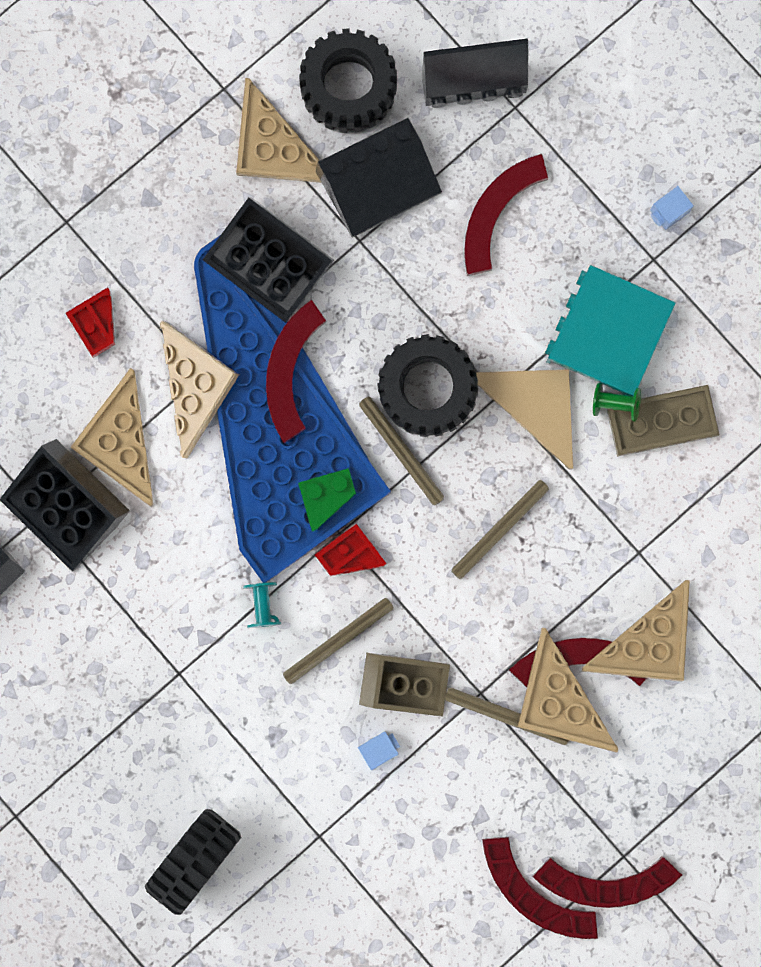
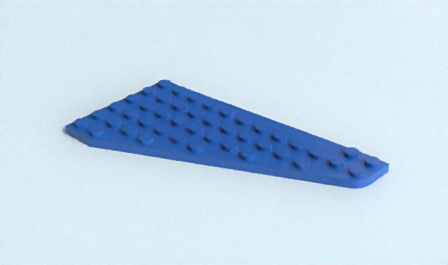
[194,235,391,583]

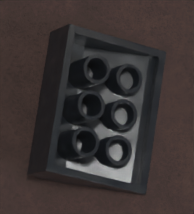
[422,38,528,108]
[316,118,442,238]
[203,197,334,323]
[0,439,130,572]

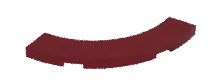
[464,154,548,276]
[266,300,327,444]
[508,638,647,688]
[482,837,598,939]
[532,856,683,908]

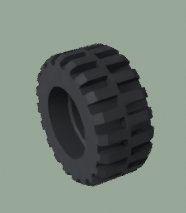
[299,28,397,133]
[377,334,479,437]
[145,809,242,915]

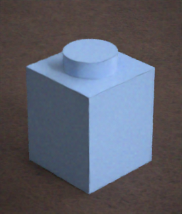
[650,186,694,230]
[358,731,400,770]

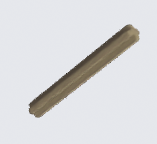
[359,396,444,506]
[451,480,549,579]
[283,598,394,684]
[445,688,569,745]

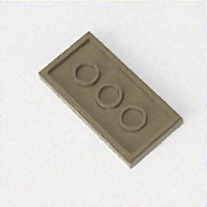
[607,385,720,457]

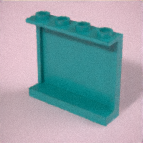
[544,265,676,396]

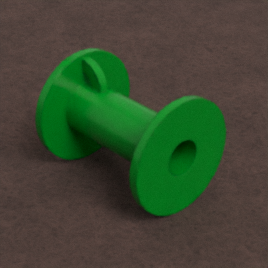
[592,383,641,422]

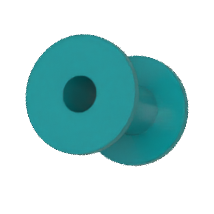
[243,582,281,628]

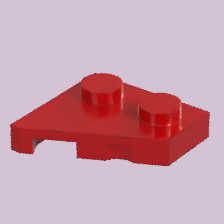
[65,287,115,358]
[315,524,387,577]

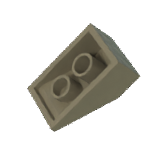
[359,652,450,717]

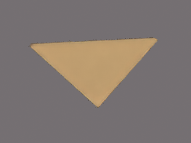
[236,78,321,183]
[160,321,239,458]
[70,368,154,507]
[476,369,573,470]
[582,580,690,682]
[517,628,618,753]

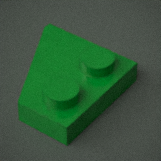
[298,468,356,532]

